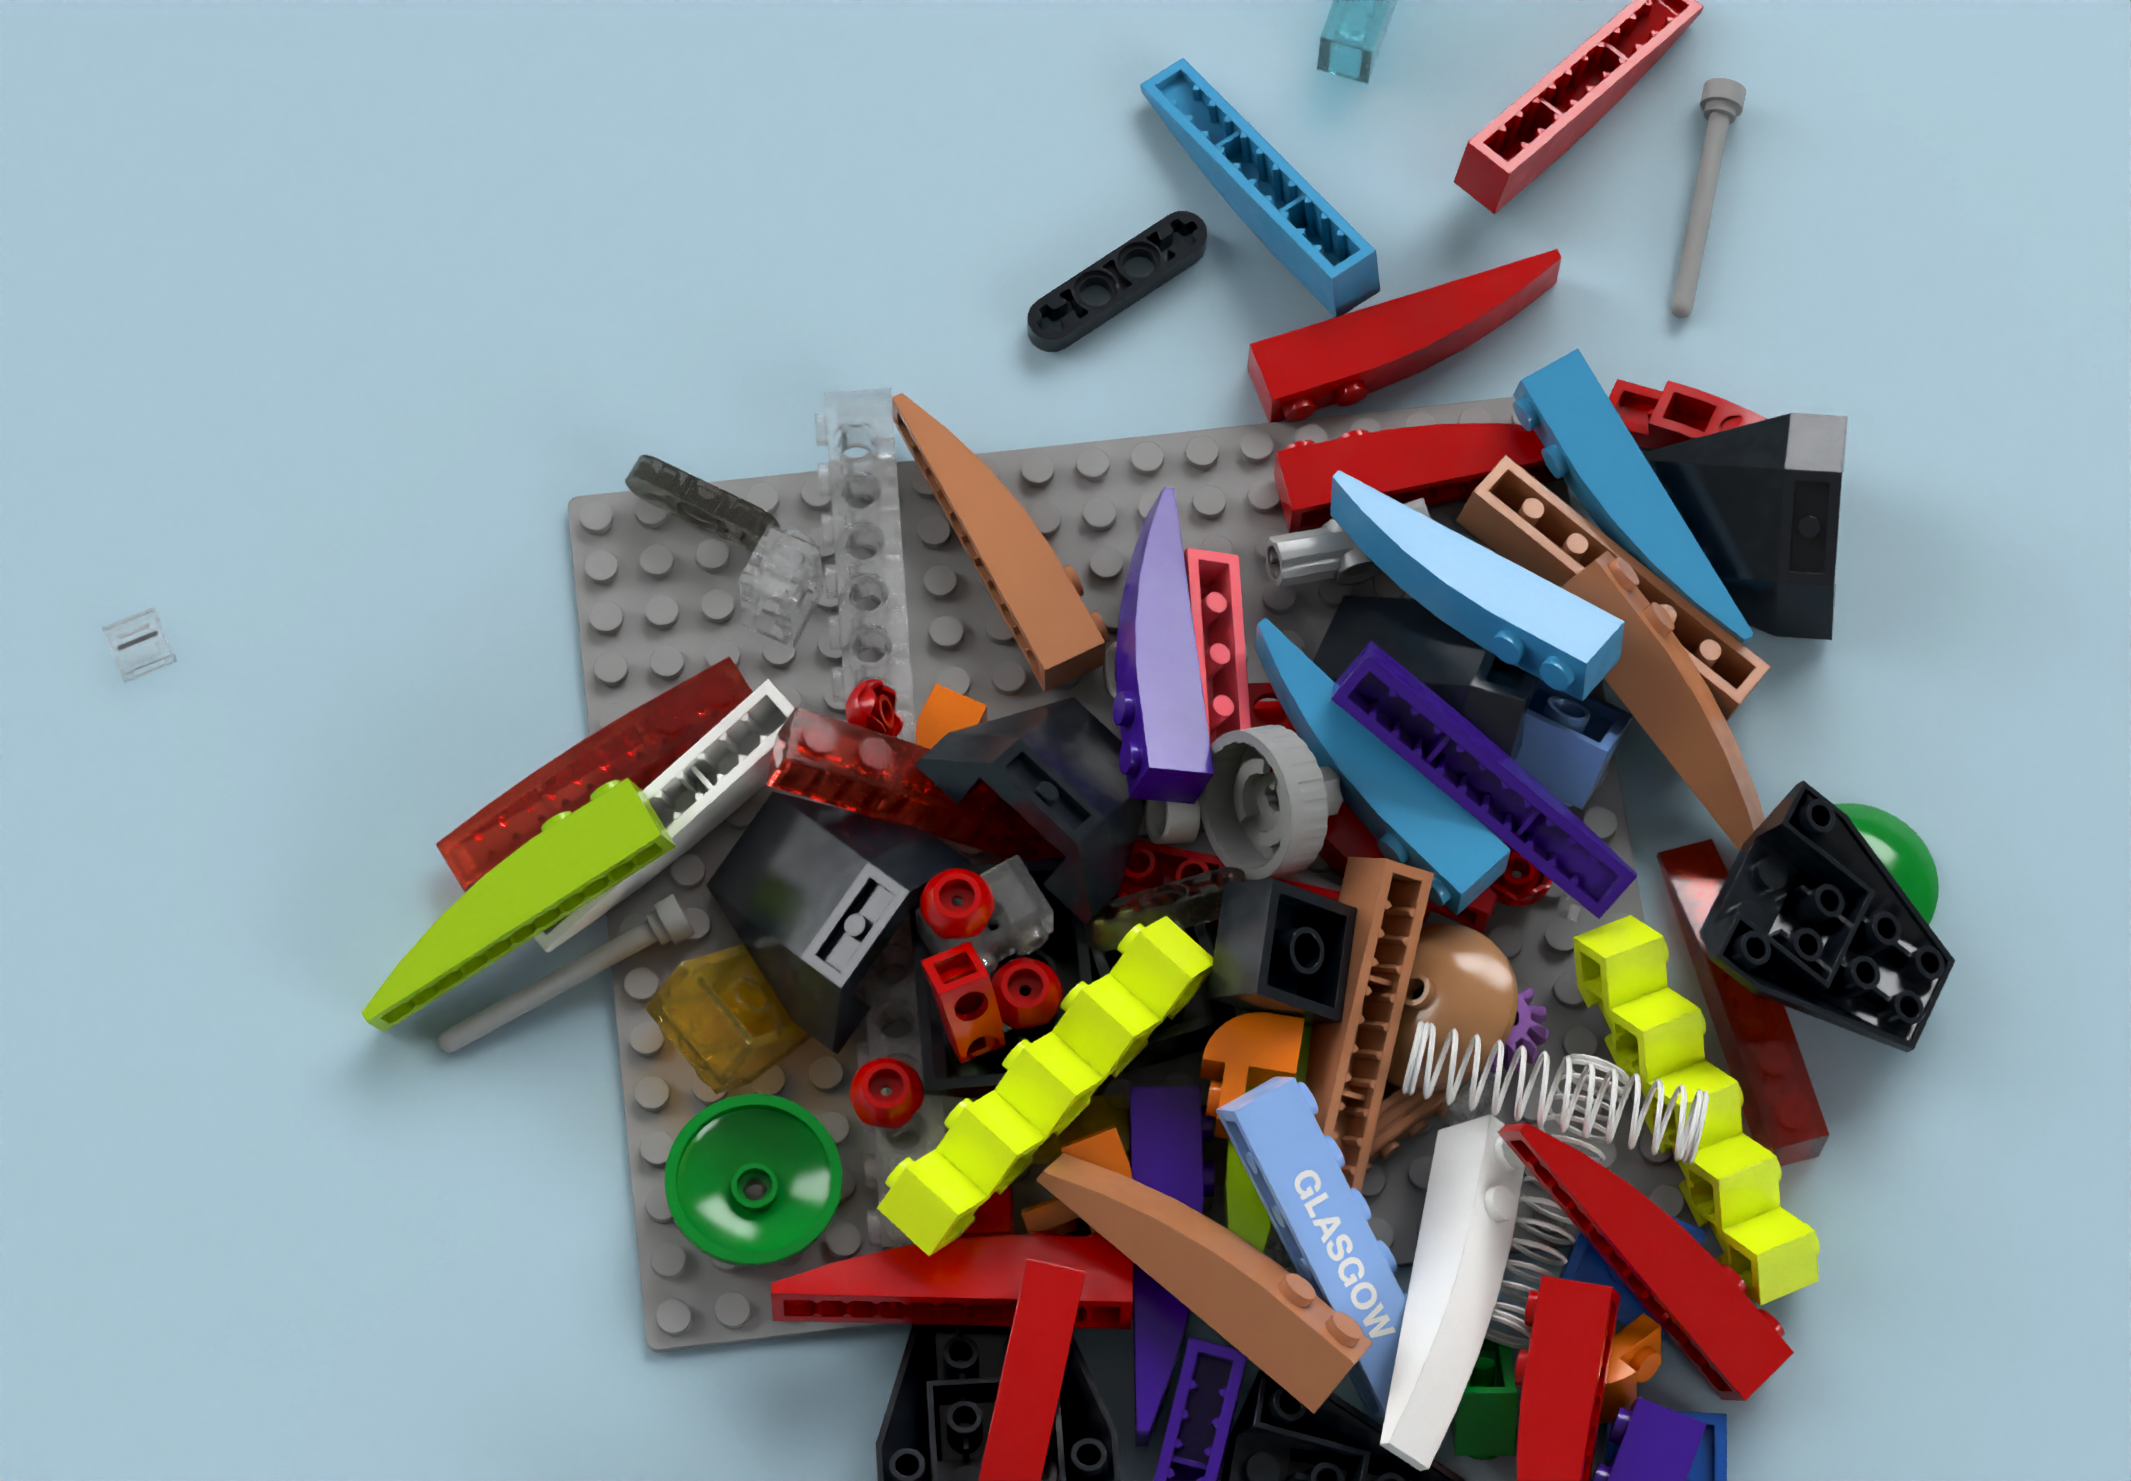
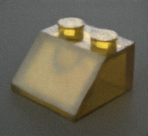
[645,944,812,1094]

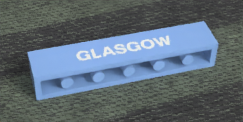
[1216,1076,1408,1425]

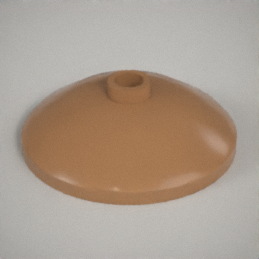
[1387,924,1518,1092]

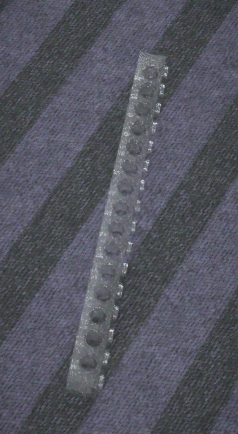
[815,388,945,1251]

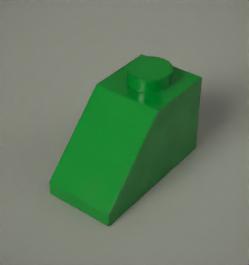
[1450,1334,1518,1460]

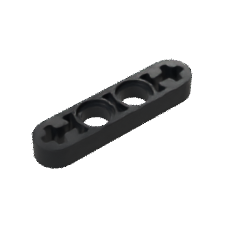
[1027,211,1207,352]

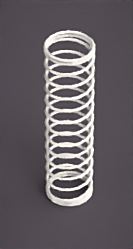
[1402,1020,1709,1165]
[1485,1054,1631,1349]

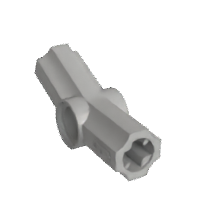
[1265,498,1431,588]

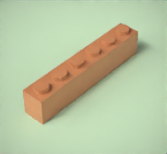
[1456,455,1771,722]

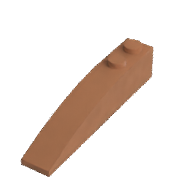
[892,393,1110,693]
[1561,550,1765,851]
[1305,857,1434,1193]
[1036,1153,1373,1413]

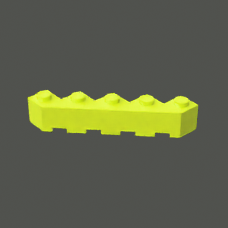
[1573,915,1820,1306]
[877,916,1213,1256]

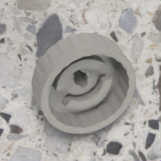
[1199,724,1343,880]

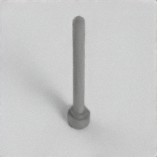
[1671,78,1746,318]
[438,894,695,1053]

